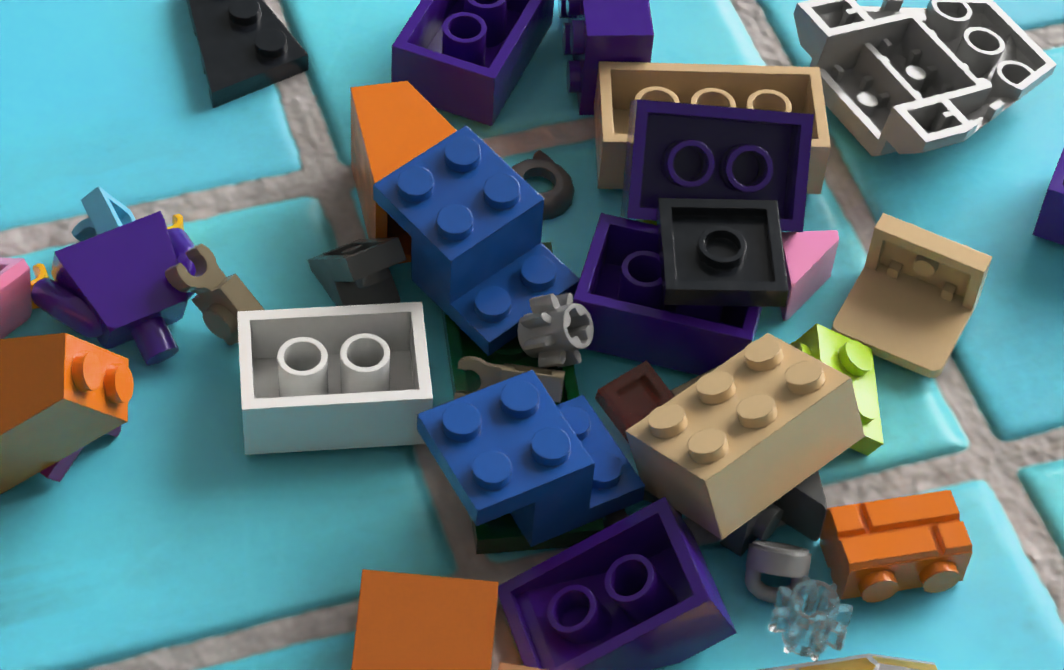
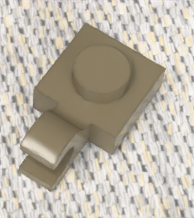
[165,244,265,346]
[454,356,565,403]

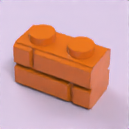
[820,490,973,603]

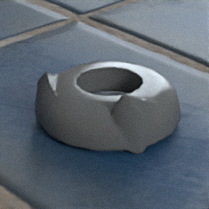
[512,150,574,220]

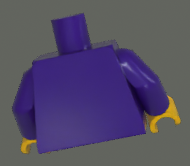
[31,211,196,366]

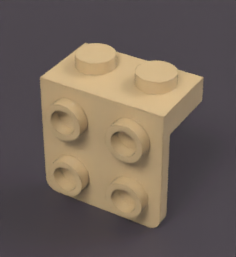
[831,213,992,378]

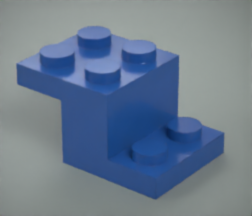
[373,125,580,356]
[417,369,645,547]

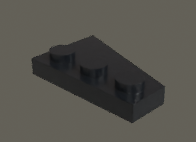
[186,0,308,108]

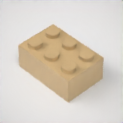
[625,333,865,540]

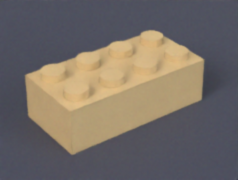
[594,61,831,194]

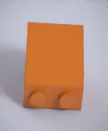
[350,81,457,264]
[0,333,134,494]
[351,569,499,670]

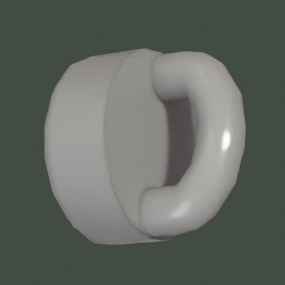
[745,540,812,603]

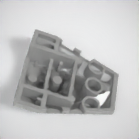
[793,0,1057,156]

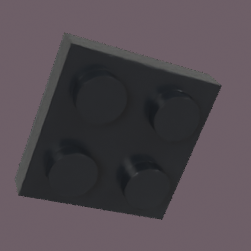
[656,198,789,307]

